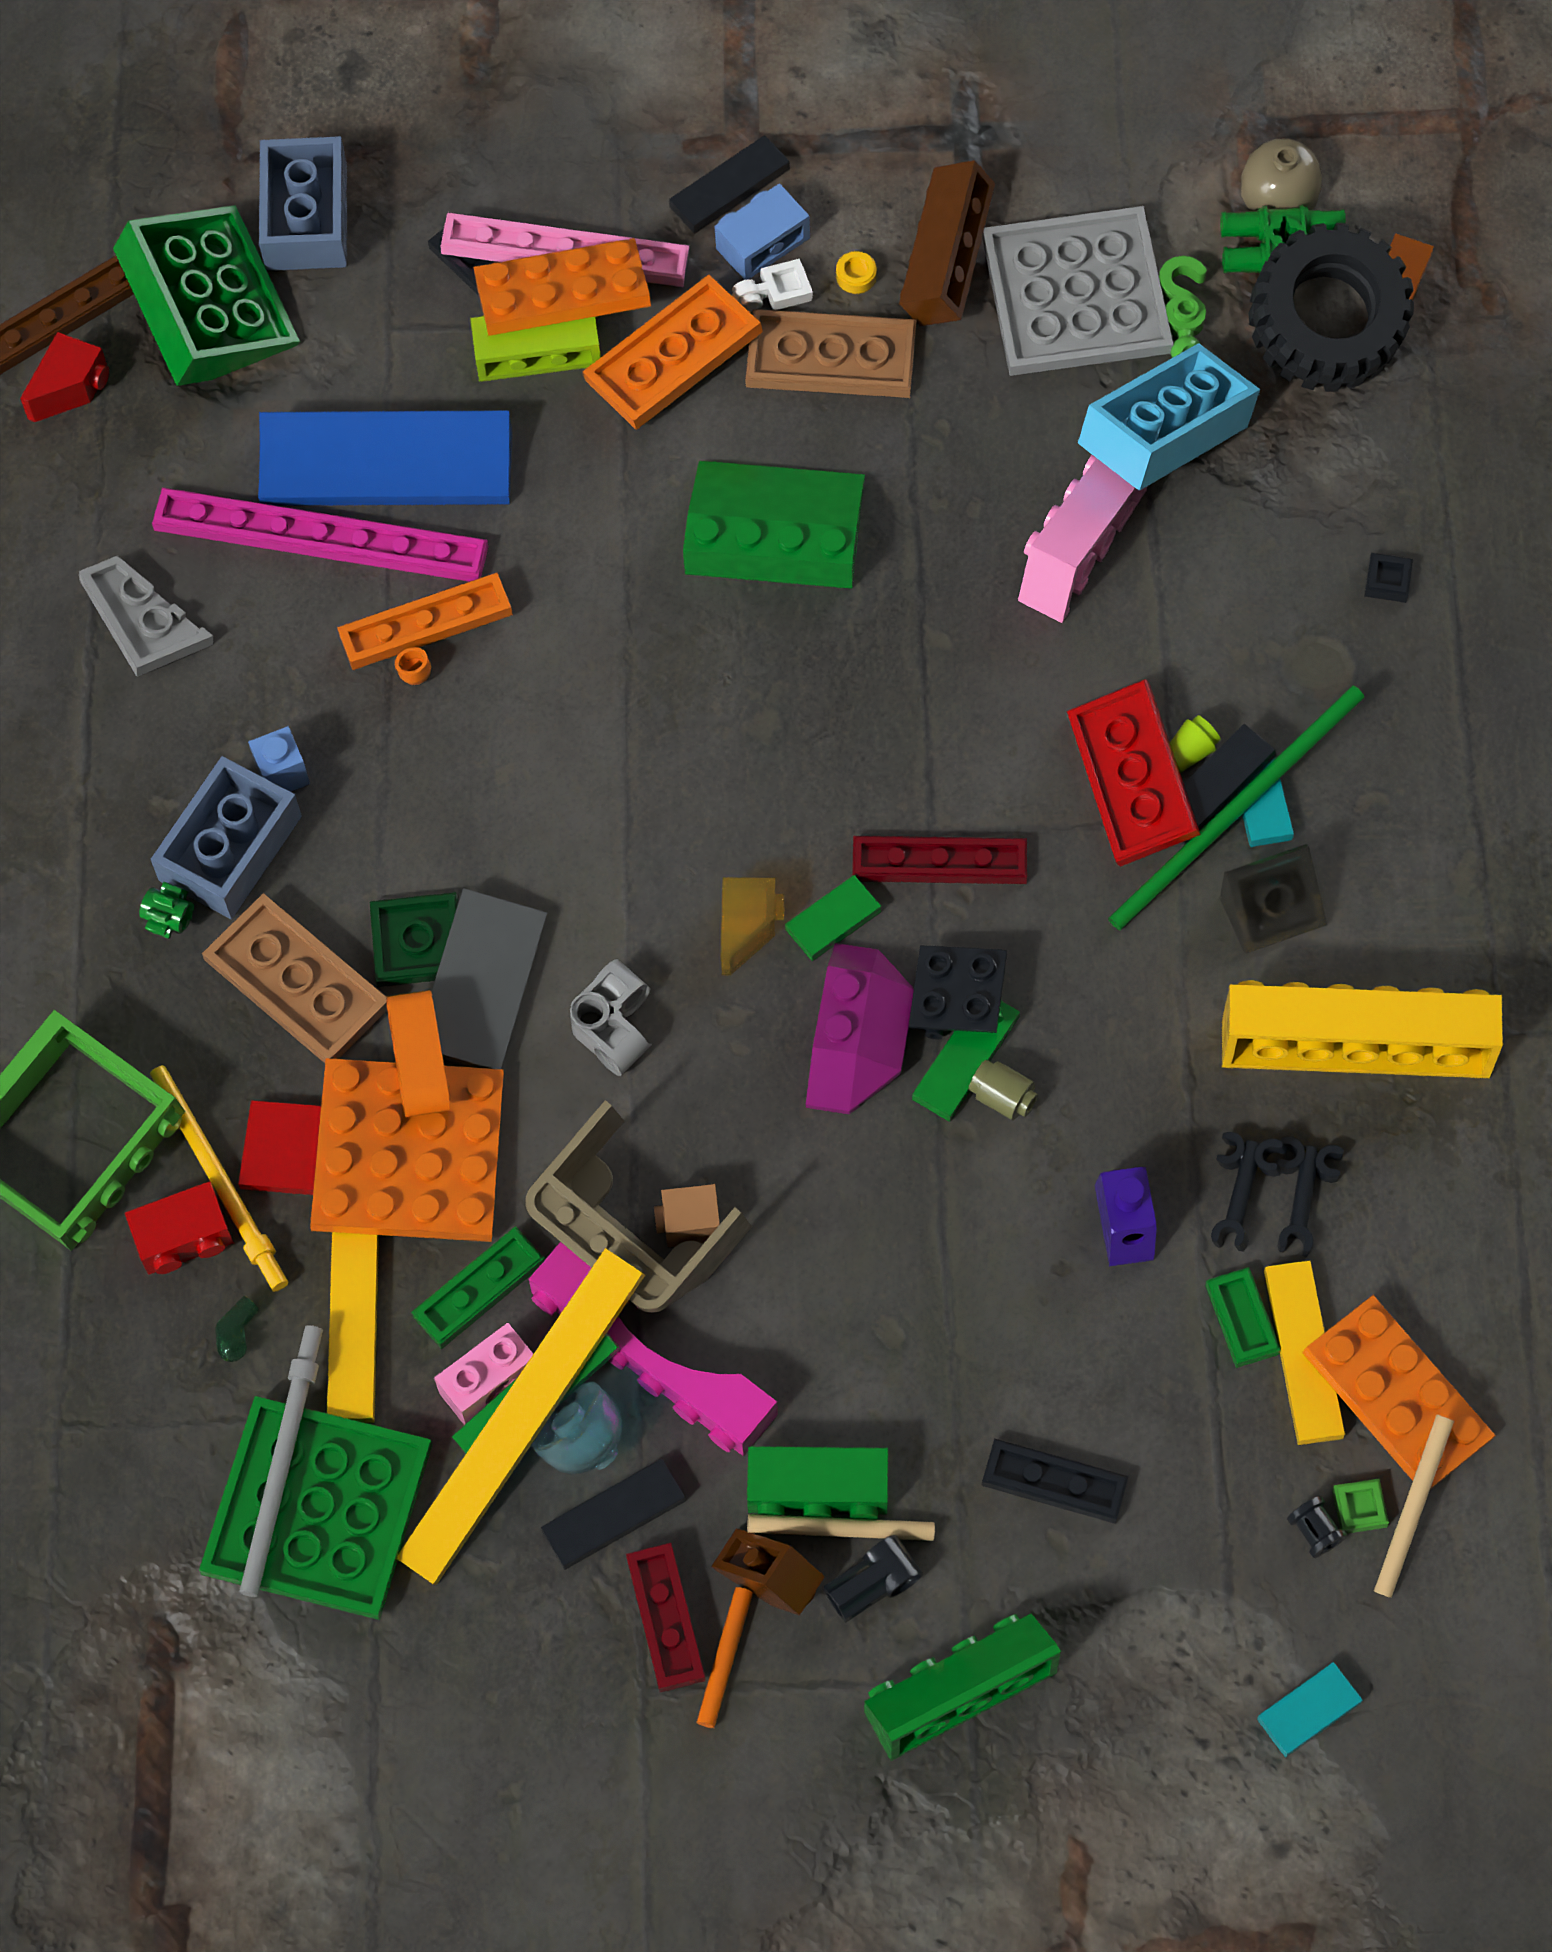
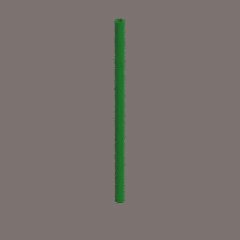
[1108,685,1364,931]

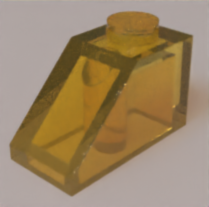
[721,877,784,975]

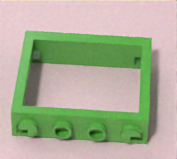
[0,1010,185,1251]

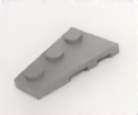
[79,556,213,677]

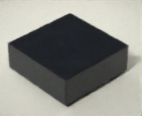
[1364,553,1413,603]

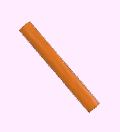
[696,1587,753,1728]

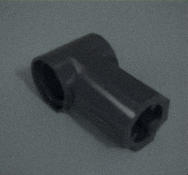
[823,1535,923,1623]

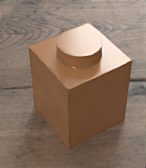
[654,1184,720,1247]

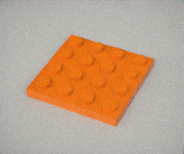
[310,1058,504,1242]

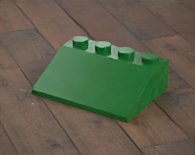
[113,205,300,386]
[683,461,865,589]

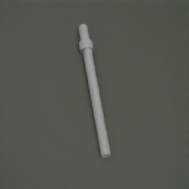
[239,1325,323,1597]

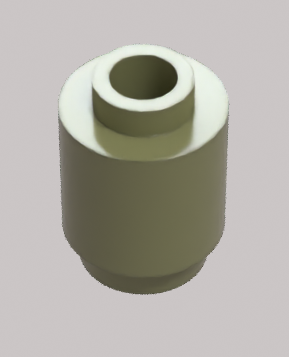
[969,1059,1038,1121]

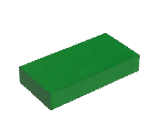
[785,875,881,962]
[1205,1267,1281,1368]

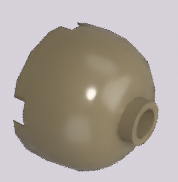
[1241,138,1322,211]

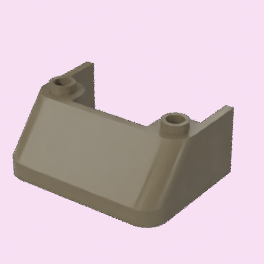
[525,1100,752,1312]

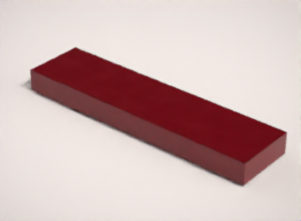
[852,836,1027,884]

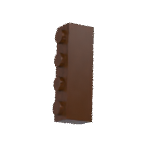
[899,160,995,326]

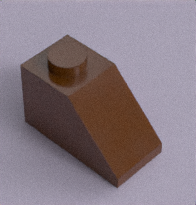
[711,1528,825,1616]

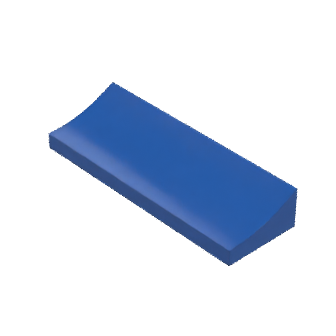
[258,411,512,506]

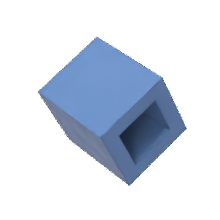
[248,726,310,792]

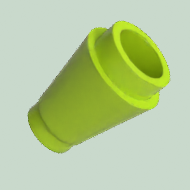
[1170,715,1221,773]

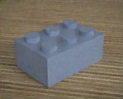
[259,136,347,271]
[150,756,302,920]

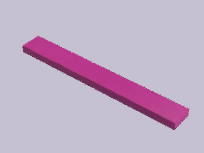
[152,487,489,582]

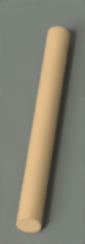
[1374,1415,1454,1598]
[747,1514,935,1541]

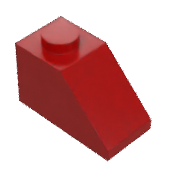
[20,332,109,422]

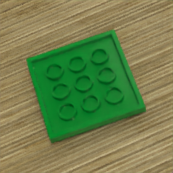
[199,1396,433,1620]

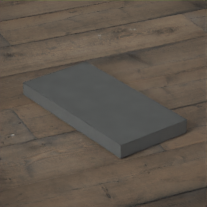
[431,888,547,1069]

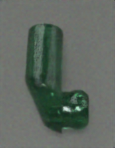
[215,1296,260,1362]

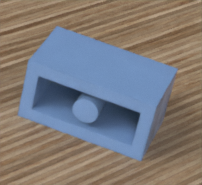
[715,183,810,280]

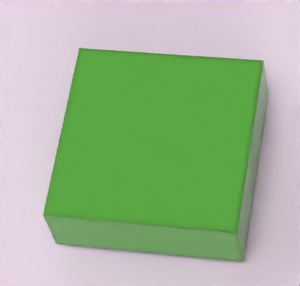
[1332,1479,1389,1533]

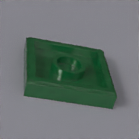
[370,892,458,987]

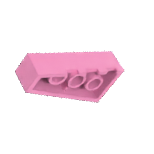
[1018,455,1147,623]

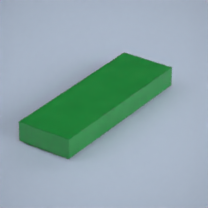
[912,1001,1020,1122]
[411,1226,545,1349]

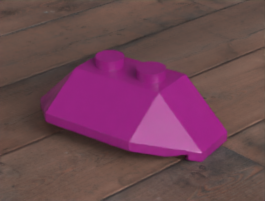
[806,943,914,1115]

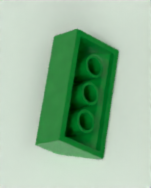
[864,1613,1061,1761]

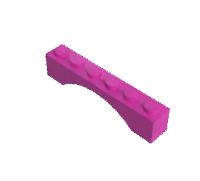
[529,1242,778,1456]

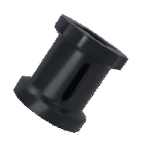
[1287,1496,1348,1558]

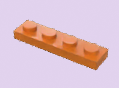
[337,573,513,670]

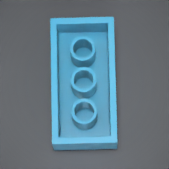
[1078,343,1260,491]

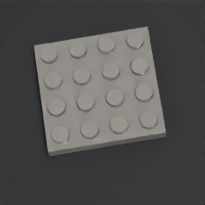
[982,206,1173,376]

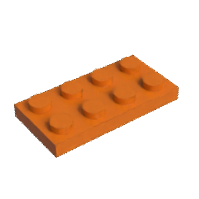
[473,238,651,336]
[582,274,763,430]
[1302,1295,1496,1490]

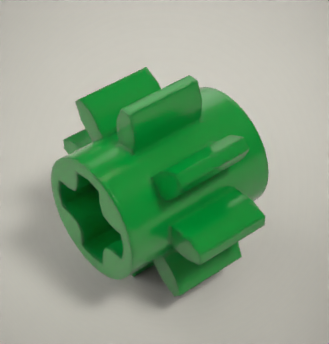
[139,882,194,939]

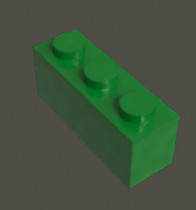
[747,1447,888,1520]

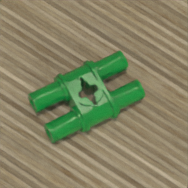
[1220,205,1346,274]

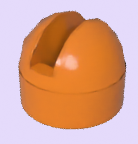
[395,647,431,685]

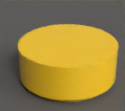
[836,251,877,294]

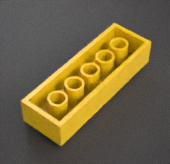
[1222,980,1503,1078]

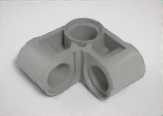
[570,959,652,1076]

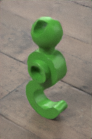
[1159,256,1206,358]

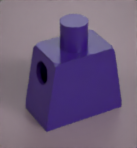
[1095,1167,1157,1267]

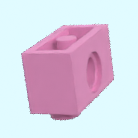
[434,1323,533,1425]

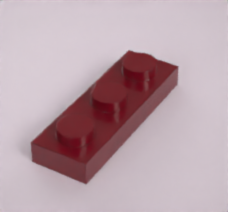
[626,1543,705,1693]

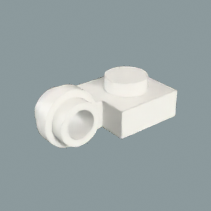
[732,258,813,313]

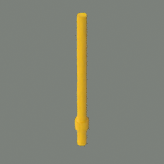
[150,1065,289,1292]

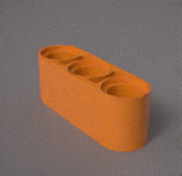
[386,990,450,1117]

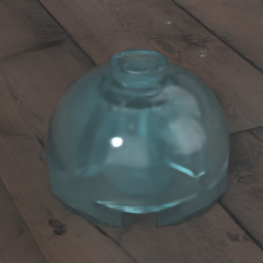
[531,1381,623,1475]

